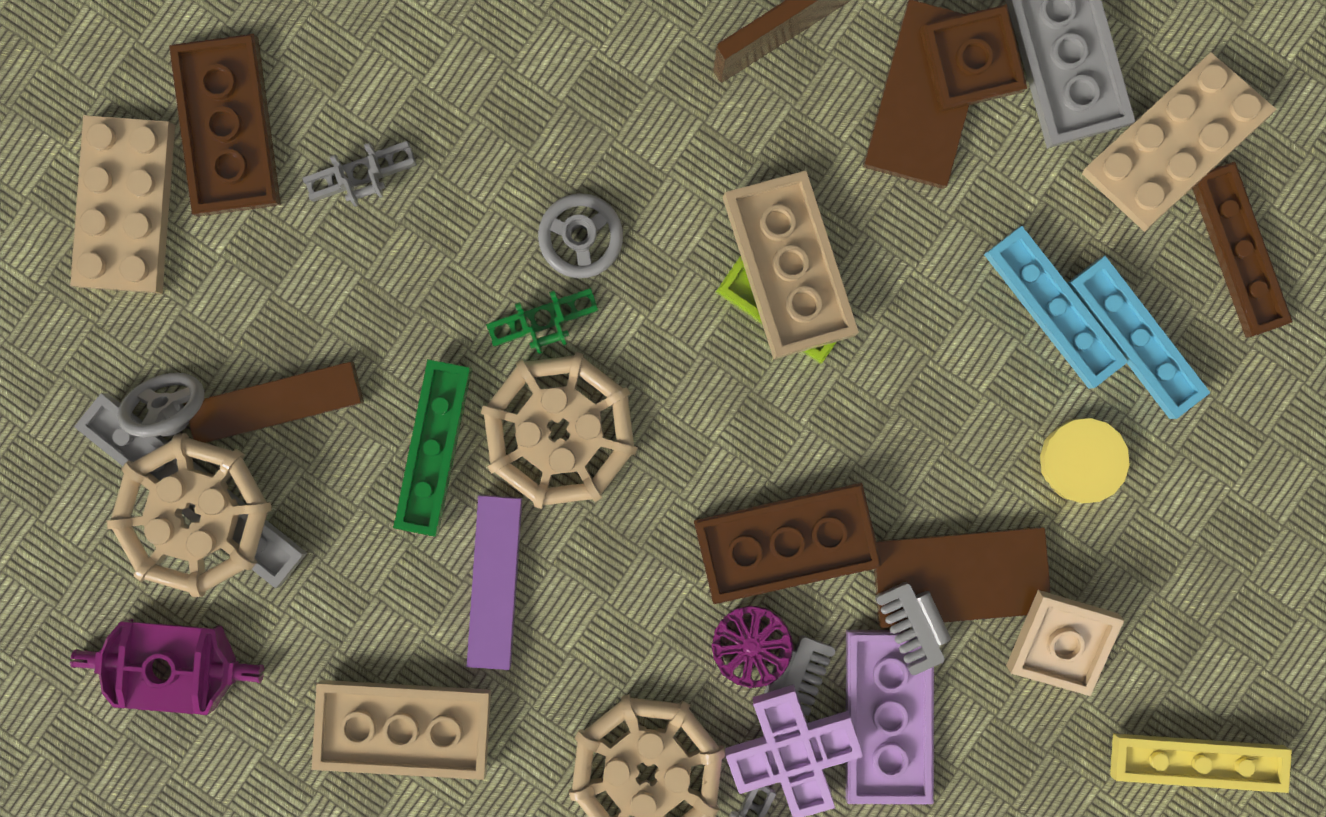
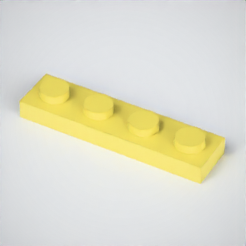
[1110,733,1292,793]

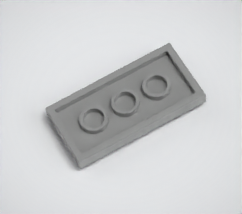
[1006,0,1135,149]

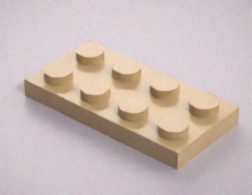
[1082,52,1276,232]
[70,115,175,294]
[722,171,859,360]
[311,680,491,780]

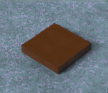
[920,4,1027,112]

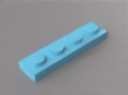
[984,226,1128,389]
[1067,256,1211,419]

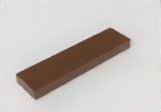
[1192,161,1293,338]
[184,362,364,443]

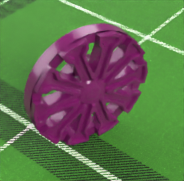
[712,606,793,688]

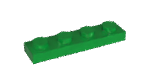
[393,359,472,537]

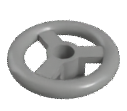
[538,193,623,278]
[118,373,205,437]

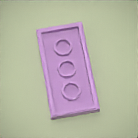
[846,630,934,804]

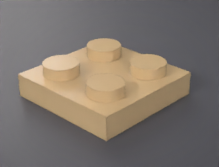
[1006,590,1124,696]

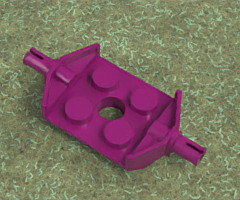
[70,618,264,715]

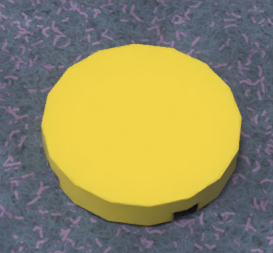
[1040,418,1130,503]

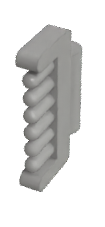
[875,582,951,675]
[764,635,835,723]

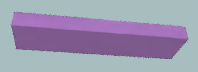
[467,495,523,670]

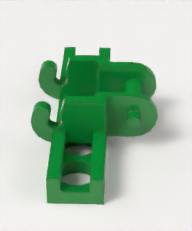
[486,288,599,354]

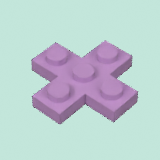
[725,685,863,817]

